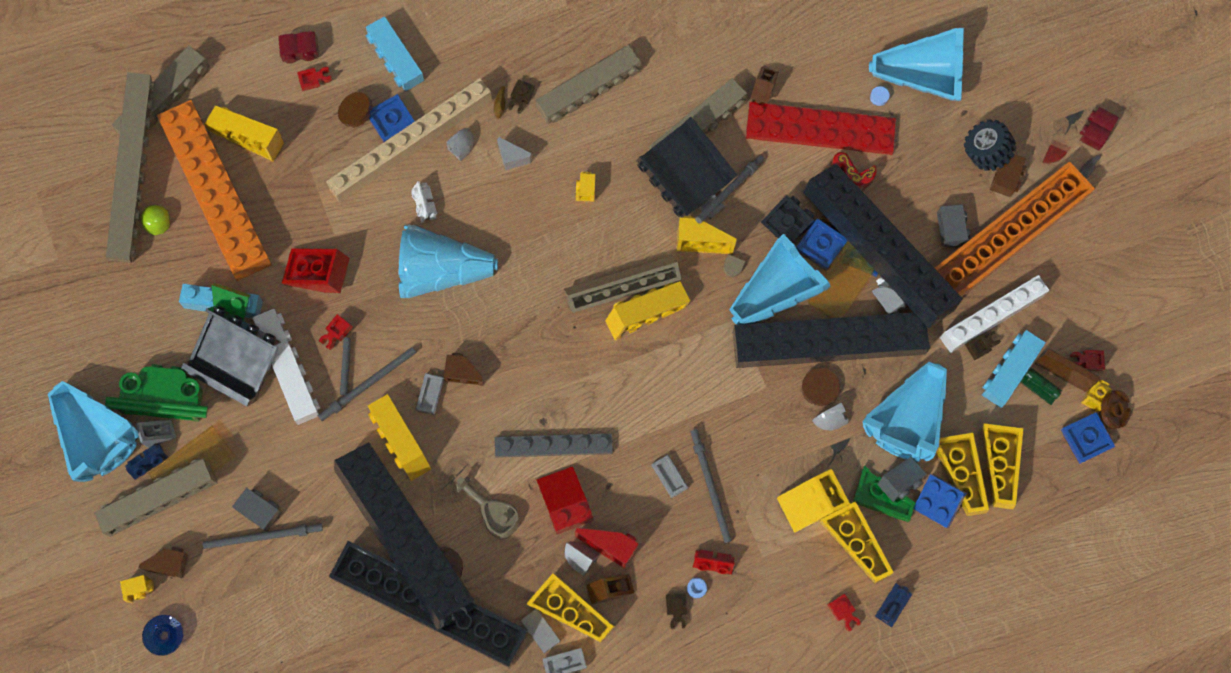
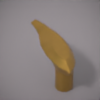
[494,86,505,119]

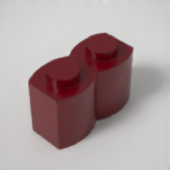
[278,31,319,64]
[1079,107,1119,151]

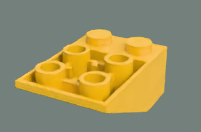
[777,469,850,533]

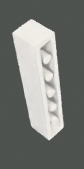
[940,275,1050,354]
[253,309,321,425]

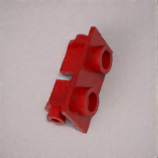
[693,549,735,575]

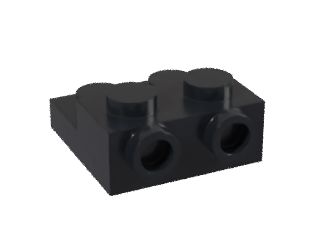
[761,195,815,243]

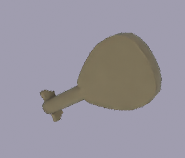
[456,476,522,539]

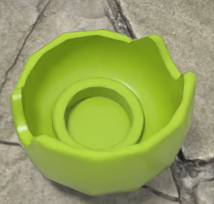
[141,204,170,235]

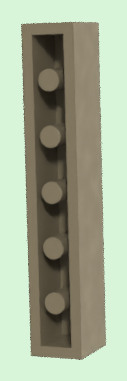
[112,45,209,134]
[536,45,641,124]
[649,78,747,150]
[564,256,682,313]
[94,459,218,537]

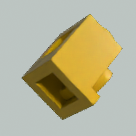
[576,171,595,202]
[1081,380,1112,412]
[120,575,154,603]

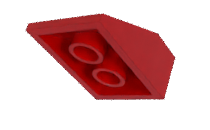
[282,248,350,293]
[536,466,593,535]
[575,528,639,569]

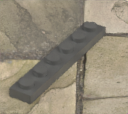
[495,434,612,458]

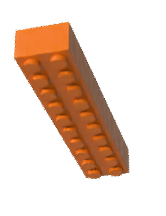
[157,100,272,281]
[935,161,1095,297]

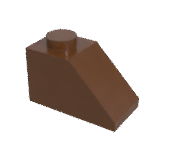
[750,67,779,104]
[443,353,484,386]
[139,547,189,579]
[586,574,635,604]

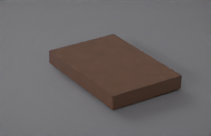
[1034,348,1100,392]

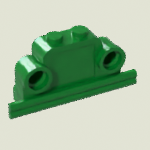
[104,364,208,421]

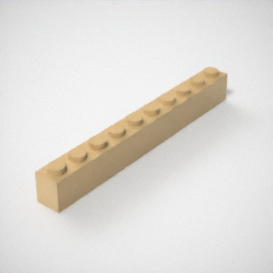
[326,78,492,203]

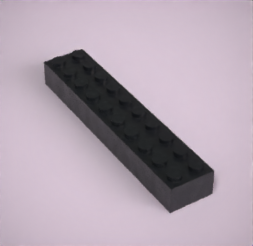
[803,164,963,328]
[732,313,930,368]
[334,442,474,629]
[329,541,528,668]

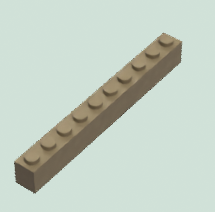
[106,72,155,263]

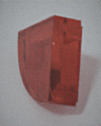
[1042,144,1067,164]

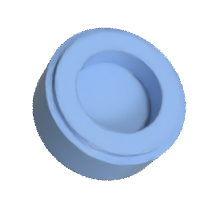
[870,86,889,106]
[687,578,707,598]

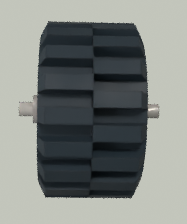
[964,119,1016,171]

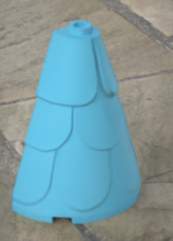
[869,28,964,101]
[399,224,498,298]
[729,234,831,325]
[862,362,947,462]
[48,381,139,482]

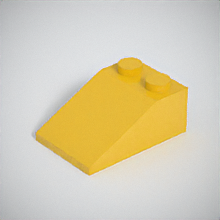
[677,216,736,254]

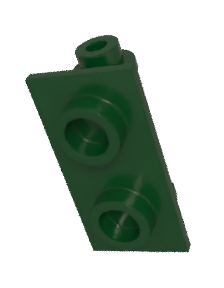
[1020,367,1062,405]

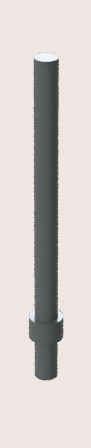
[695,155,764,224]
[317,347,416,421]
[690,429,732,543]
[203,523,323,549]

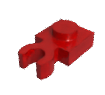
[297,67,332,91]
[319,314,353,350]
[1070,350,1105,371]
[828,594,861,632]

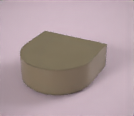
[723,254,745,277]

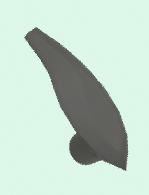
[1079,155,1101,178]

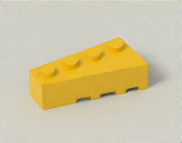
[205,105,284,162]
[605,281,690,341]
[367,394,431,481]
[981,423,1023,510]
[937,433,989,516]
[820,501,894,583]
[527,573,615,642]

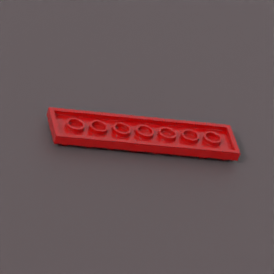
[746,102,896,155]

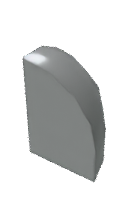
[446,128,474,161]
[872,287,905,314]
[812,403,849,431]
[565,541,600,576]

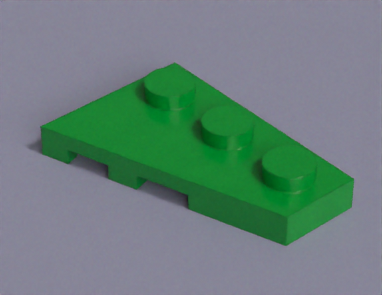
[211,283,251,321]
[852,466,915,523]

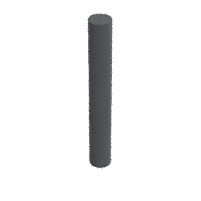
[340,338,351,396]

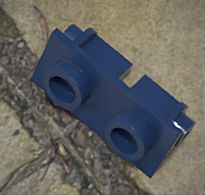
[125,444,169,480]
[875,583,912,628]

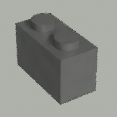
[937,205,970,248]
[877,457,926,502]
[232,487,281,532]

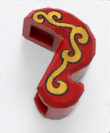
[831,152,877,190]

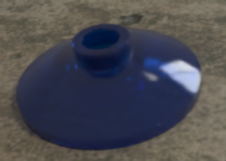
[142,615,183,656]

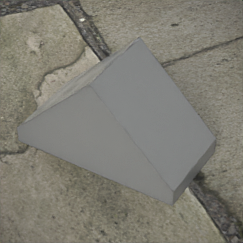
[497,137,532,170]
[135,420,177,448]

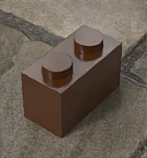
[990,155,1027,197]

